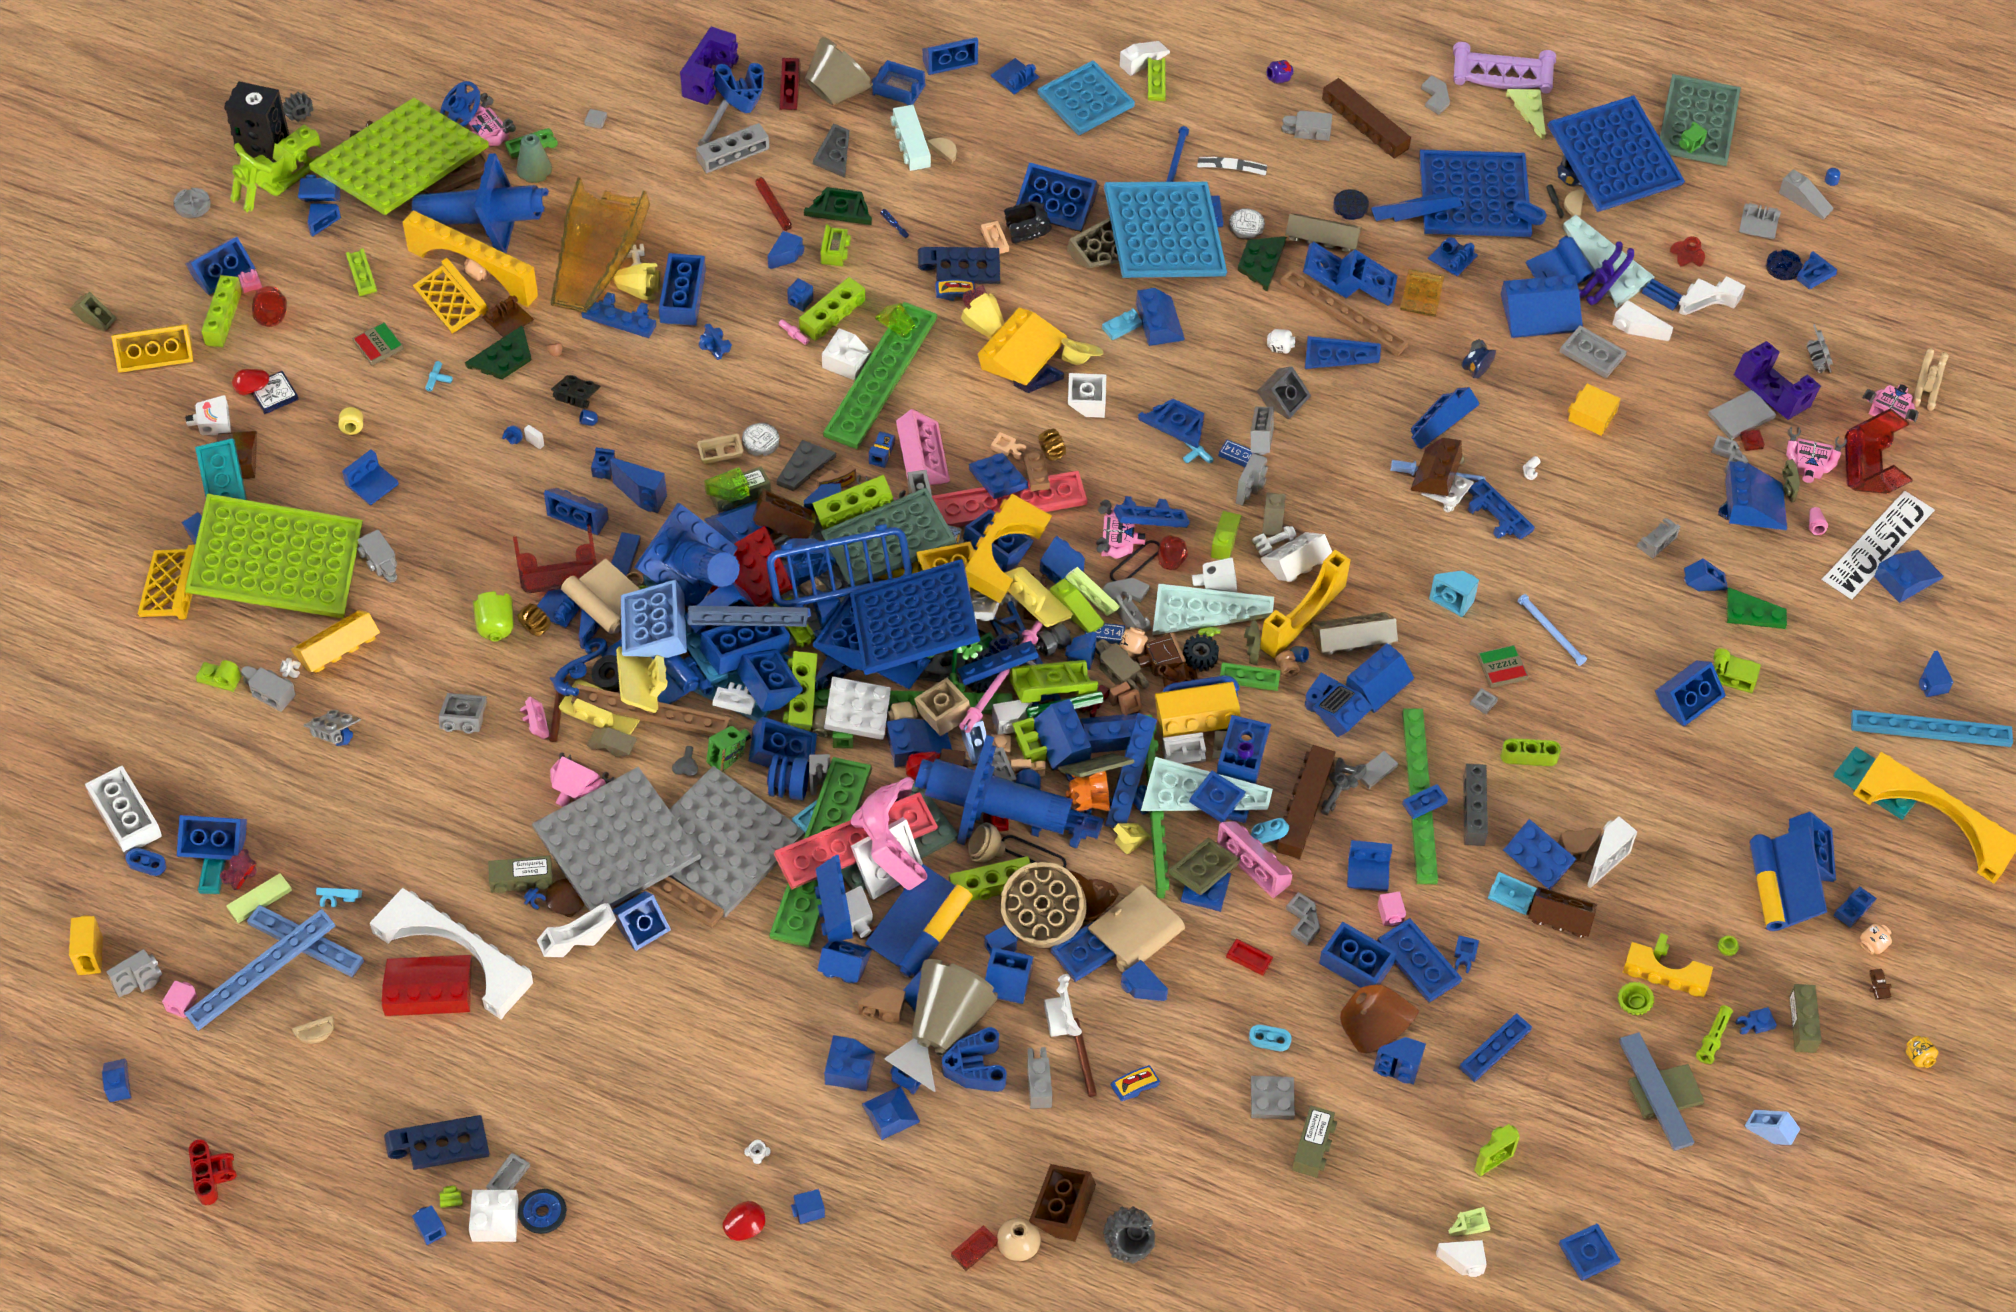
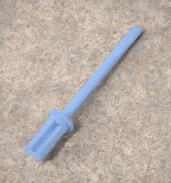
[1390,460,1486,481]

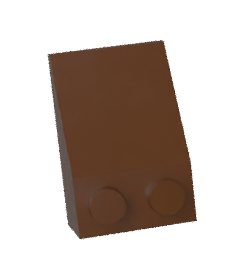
[216,431,257,479]

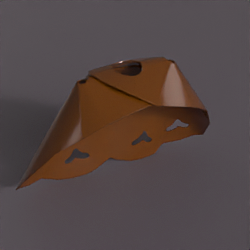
[1068,870,1119,922]

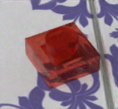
[1740,430,1765,451]

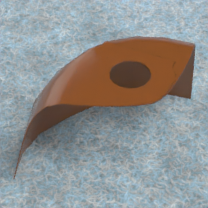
[1340,985,1420,1054]

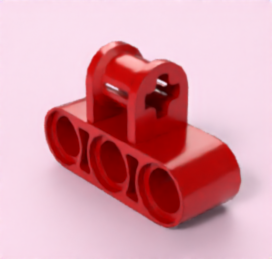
[189,1139,237,1205]

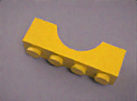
[1623,942,1713,998]

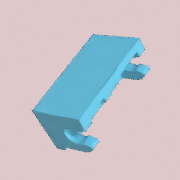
[1488,872,1537,915]

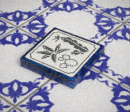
[252,371,299,414]

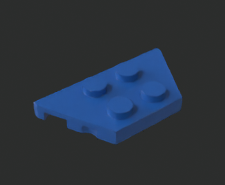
[1138,399,1204,448]

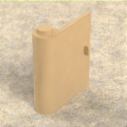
[561,558,640,634]
[1088,884,1185,972]

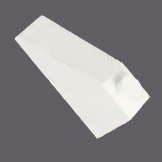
[1120,41,1170,76]
[1612,300,1673,341]

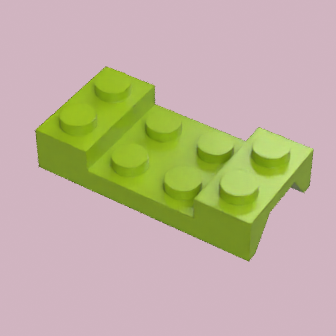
[1009,660,1098,703]

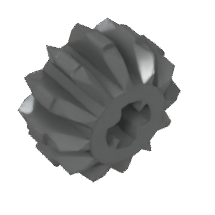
[282,91,313,122]

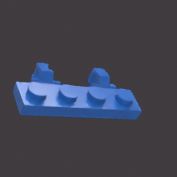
[581,292,656,338]
[1467,478,1535,540]
[1114,496,1190,528]
[1031,809,1104,848]

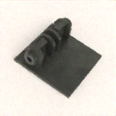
[551,375,601,409]

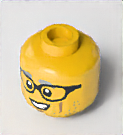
[1906,1036,1938,1068]

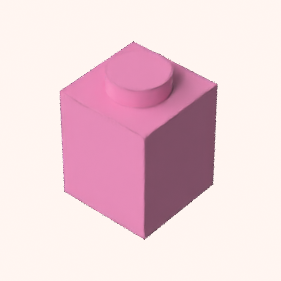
[1378,892,1406,926]
[162,981,197,1018]

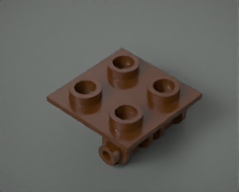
[482,295,534,337]

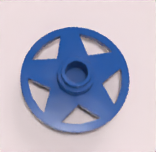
[440,81,480,127]

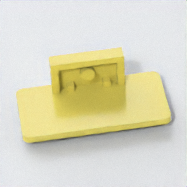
[1005,567,1073,627]
[616,646,668,713]
[559,679,640,735]

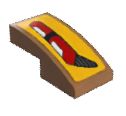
[817,465,856,488]

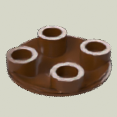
[546,878,585,917]

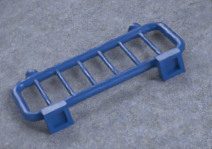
[767,524,912,617]

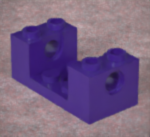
[680,26,739,105]
[1734,341,1821,420]

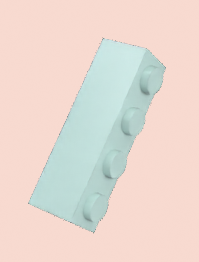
[890,105,931,171]

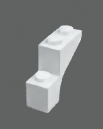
[1679,276,1746,315]
[537,903,616,957]

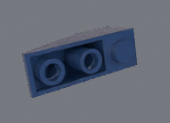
[815,655,857,692]

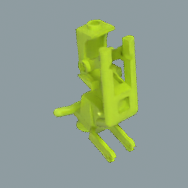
[230,125,321,213]

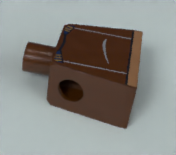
[1136,632,1186,676]

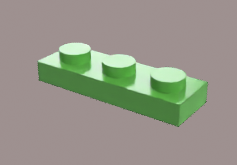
[1220,662,1281,691]

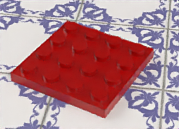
[710,526,793,607]

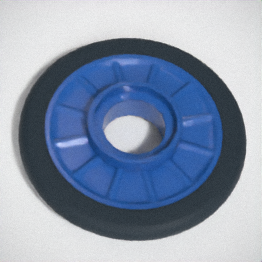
[518,1189,567,1234]

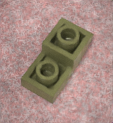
[1782,459,1800,503]
[1244,620,1260,665]

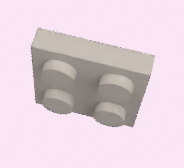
[1251,1076,1295,1120]

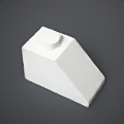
[991,700,1032,735]
[1436,1240,1487,1277]

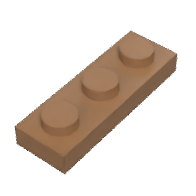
[1024,452,1050,491]

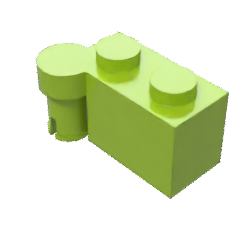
[1713,648,1761,693]

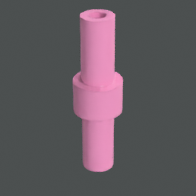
[779,319,810,345]

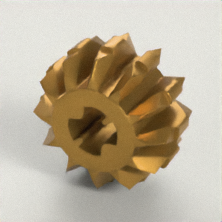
[1038,428,1066,461]
[517,603,551,637]

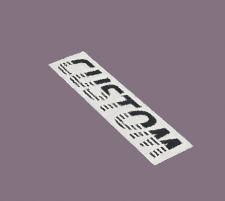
[1821,491,1935,600]

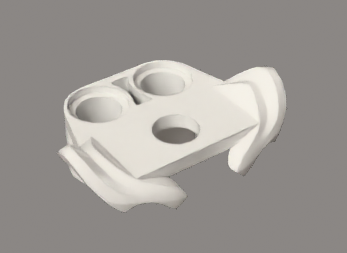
[1044,974,1082,1037]

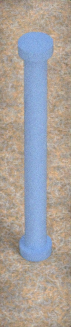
[1517,594,1587,666]

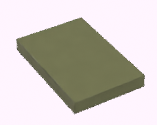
[1169,837,1240,896]
[1628,1064,1704,1119]

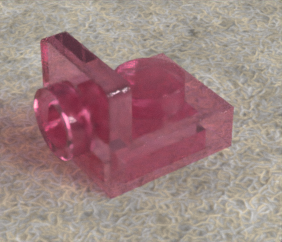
[962,285,987,309]

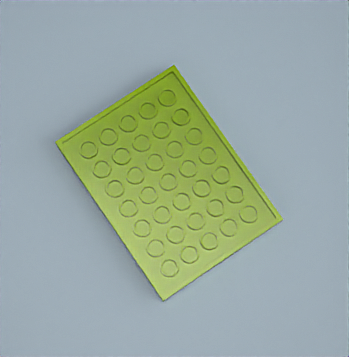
[309,97,489,215]
[185,494,363,619]

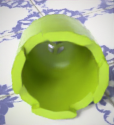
[473,591,514,642]

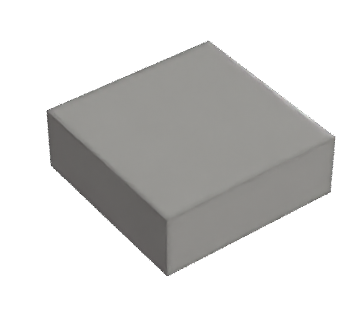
[584,109,607,129]
[1470,688,1498,715]

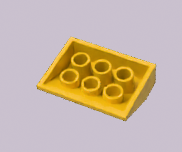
[978,307,1068,385]

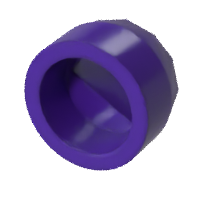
[1237,742,1254,759]

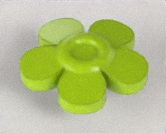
[1198,626,1221,637]

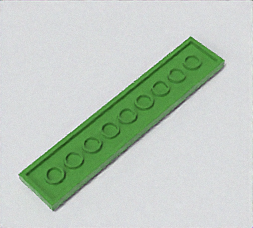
[823,302,937,449]
[769,757,872,948]

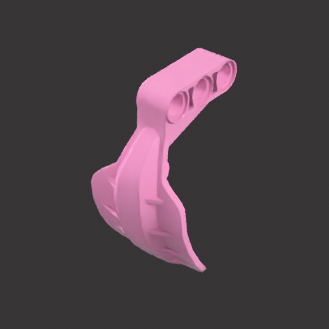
[850,777,927,890]

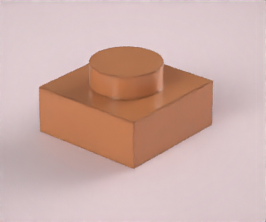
[1109,682,1131,706]
[1118,689,1143,715]

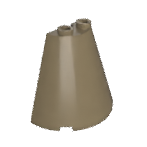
[912,959,998,1057]

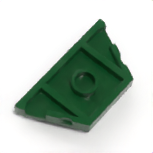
[804,187,872,225]
[1238,236,1287,291]
[465,326,532,379]

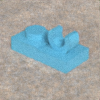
[1102,308,1143,340]
[316,887,362,907]

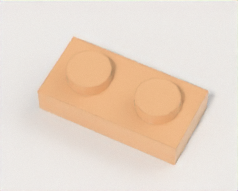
[981,221,1009,254]

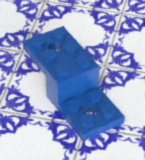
[1303,242,1398,306]
[1206,715,1271,823]

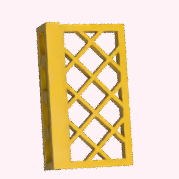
[413,258,489,334]
[137,545,195,620]

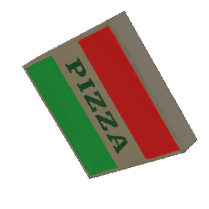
[352,322,404,366]
[1477,645,1528,688]

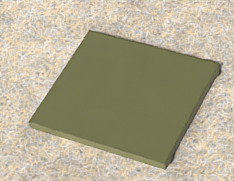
[1058,753,1134,777]

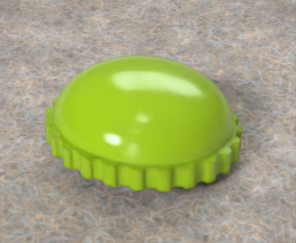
[1618,982,1654,1015]

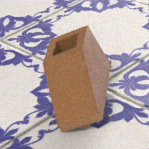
[1558,828,1602,863]
[858,987,906,1023]

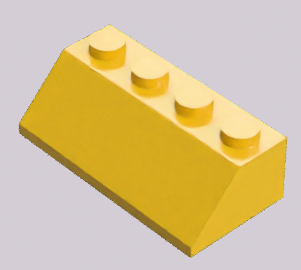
[111,323,194,373]
[291,610,380,673]
[1155,681,1241,738]

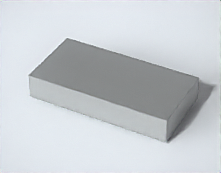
[1359,751,1398,789]
[486,1153,530,1190]

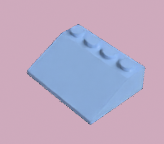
[621,579,687,658]

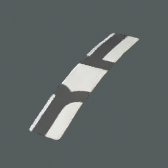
[1197,157,1267,176]

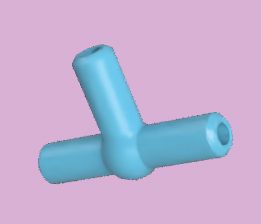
[425,361,453,391]
[1183,442,1214,464]

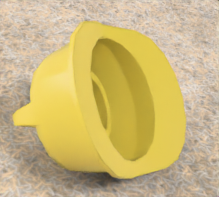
[1061,338,1104,365]

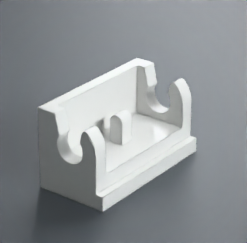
[1162,733,1206,764]

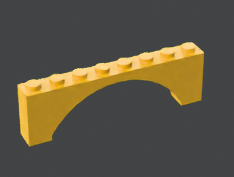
[403,210,538,307]
[1853,752,2016,884]

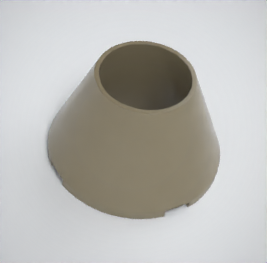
[805,37,873,105]

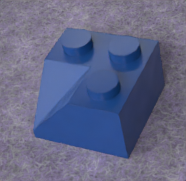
[824,1035,875,1092]

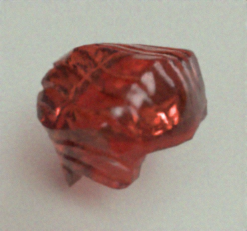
[1158,535,1188,570]

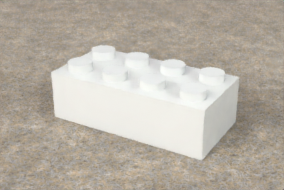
[85,766,162,855]

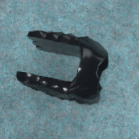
[1004,201,1052,243]

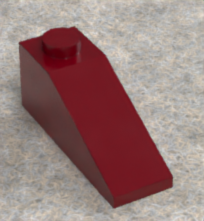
[780,58,801,110]

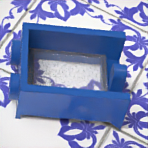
[871,60,926,105]

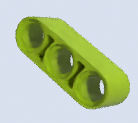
[1500,738,1561,766]

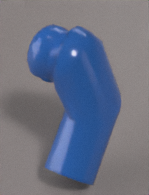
[1133,785,1149,815]

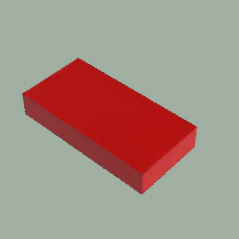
[1226,938,1273,976]

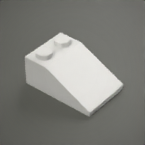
[1587,816,1637,888]

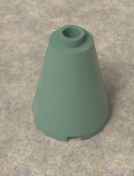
[516,134,552,183]

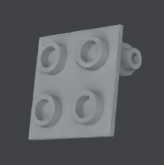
[1739,202,1781,240]
[1807,324,1833,373]
[304,710,361,744]

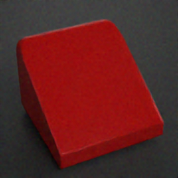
[983,813,1009,832]

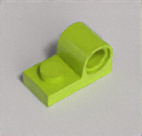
[196,660,242,692]

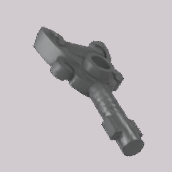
[1321,758,1367,815]

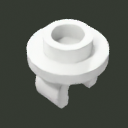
[280,658,301,678]

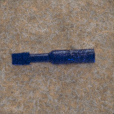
[880,209,909,239]

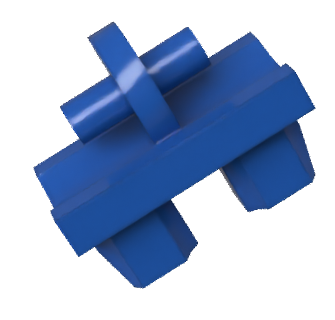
[699,324,732,360]

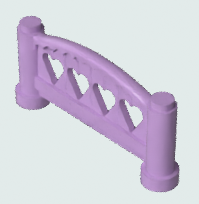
[1453,42,1556,93]

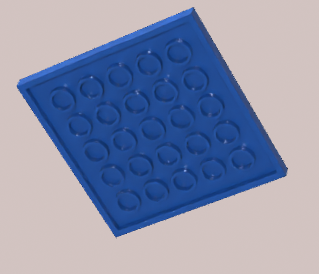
[1547,95,1685,212]
[1419,150,1532,237]
[850,559,980,675]

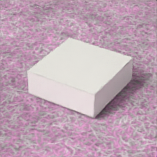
[524,425,544,449]

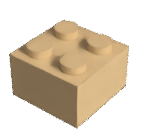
[914,678,971,736]

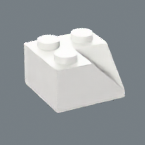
[822,328,872,381]
[1068,373,1106,418]
[469,1190,519,1242]

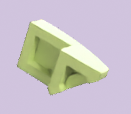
[1449,1207,1490,1236]

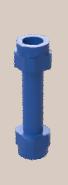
[684,657,714,695]

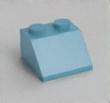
[1429,571,1479,617]

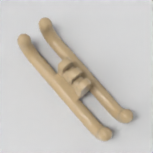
[1912,348,1949,411]

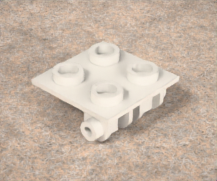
[1421,475,1474,512]

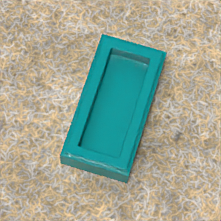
[198,858,226,894]

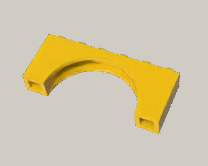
[964,494,1052,603]
[1260,550,1351,659]

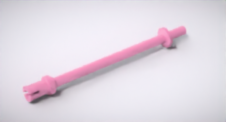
[959,621,1043,733]

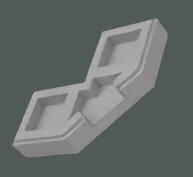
[1421,75,1450,115]
[1711,435,1748,473]
[1102,578,1150,603]
[1286,892,1320,946]

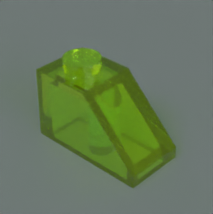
[704,467,750,502]

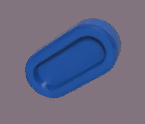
[1512,200,1547,225]

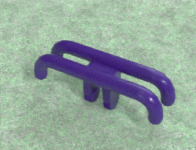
[1579,241,1634,305]

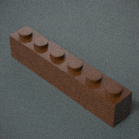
[1322,78,1411,159]
[1275,745,1336,859]

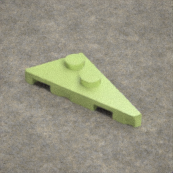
[1506,89,1546,139]

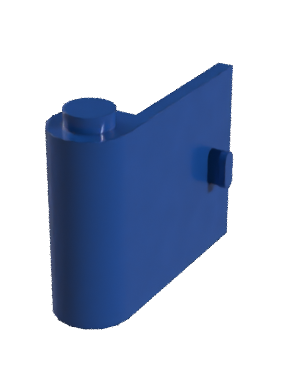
[1525,236,1595,284]

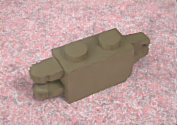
[1096,639,1149,693]

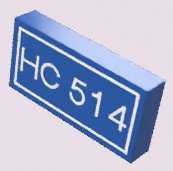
[1218,439,1255,467]
[1085,623,1125,645]

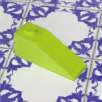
[1211,511,1242,560]
[1050,578,1105,633]

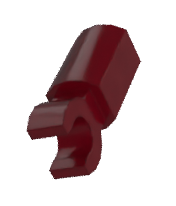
[1081,685,1110,717]

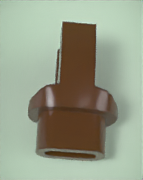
[1870,968,1892,1000]

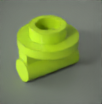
[439,1185,463,1208]

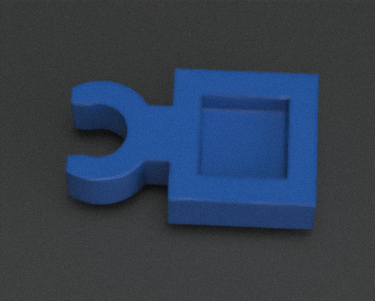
[1454,935,1479,973]
[1735,1007,1777,1034]

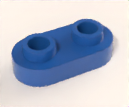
[125,848,166,876]

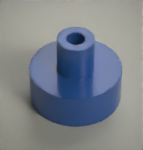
[335,727,353,746]

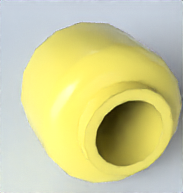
[338,407,363,435]

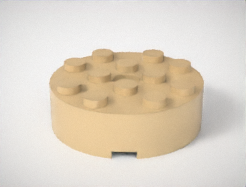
[1001,862,1086,948]

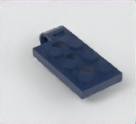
[917,247,1000,284]
[384,1115,489,1170]

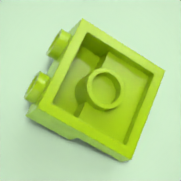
[1474,1124,1520,1177]

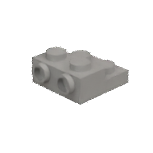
[1236,453,1268,506]
[439,693,487,734]
[106,949,162,997]

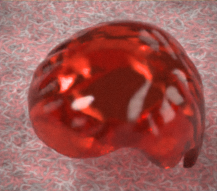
[252,286,287,327]

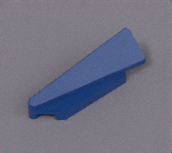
[1371,192,1462,222]
[1411,387,1479,449]

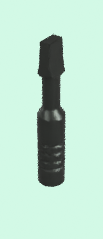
[1546,184,1564,218]

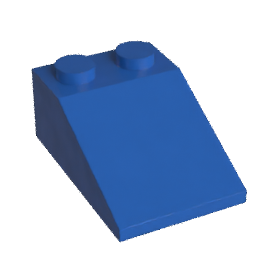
[610,457,667,513]
[1874,550,1944,603]
[748,717,817,767]
[886,718,952,768]

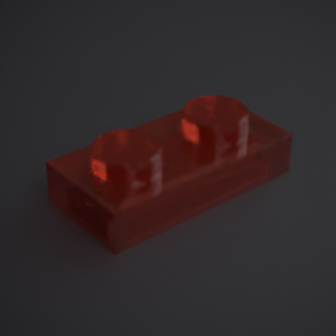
[951,1225,998,1271]

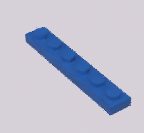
[1104,713,1157,829]

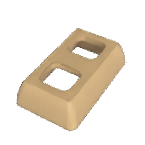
[697,434,743,464]

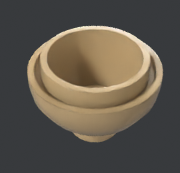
[968,822,1006,863]
[997,1218,1041,1261]

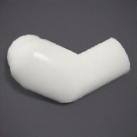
[1523,456,1541,480]

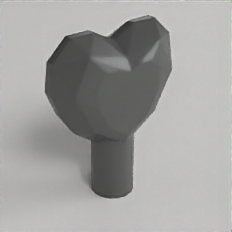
[672,746,698,776]

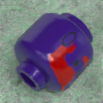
[1266,60,1293,84]

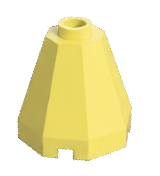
[614,263,660,300]
[961,293,1005,339]

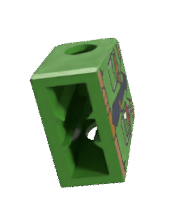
[706,726,751,772]

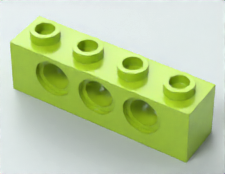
[201,275,242,347]
[799,277,865,341]
[812,475,894,530]
[783,651,817,731]
[949,856,1030,904]

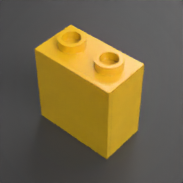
[1568,383,1621,436]
[69,915,103,975]

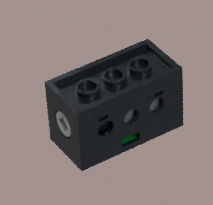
[224,81,289,162]

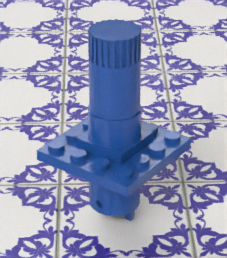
[412,153,549,253]
[634,503,740,607]
[914,735,1073,845]

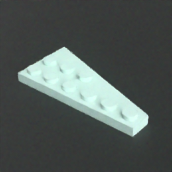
[1563,215,1655,308]
[1152,584,1274,635]
[1141,757,1273,811]

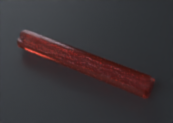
[755,177,792,231]

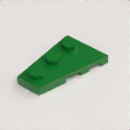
[1727,587,1787,629]

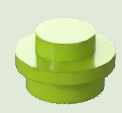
[1718,936,1739,956]

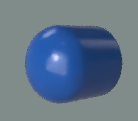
[1825,168,1841,186]
[1441,237,1458,254]
[579,409,598,426]
[1290,646,1309,662]

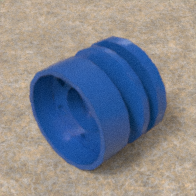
[767,754,809,801]

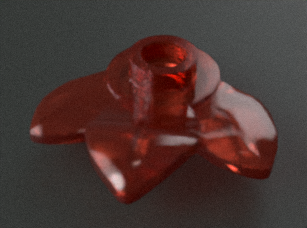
[1670,236,1705,267]

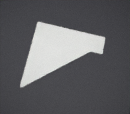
[884,1038,936,1092]

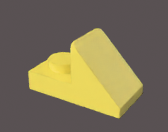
[1113,823,1151,854]

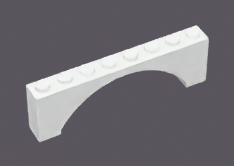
[370,888,533,1019]

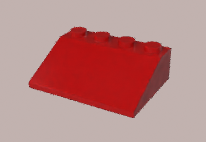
[382,955,472,1016]

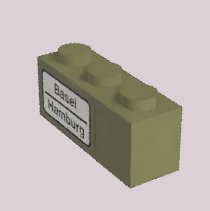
[709,466,771,513]
[488,855,553,893]
[1789,984,1822,1053]
[1292,1105,1337,1178]

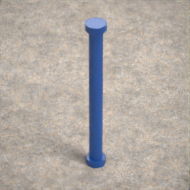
[1166,126,1189,182]

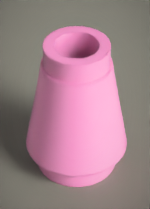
[1809,507,1828,535]

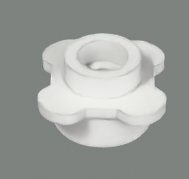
[744,1140,771,1164]

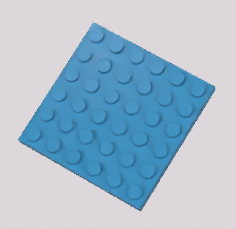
[1104,182,1227,278]

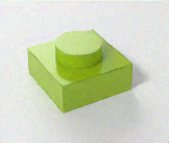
[1653,933,1670,962]

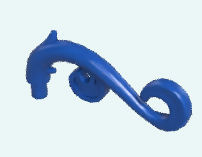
[550,638,608,696]

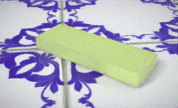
[1066,567,1120,616]
[226,873,292,923]

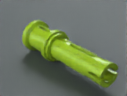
[1695,1005,1733,1064]

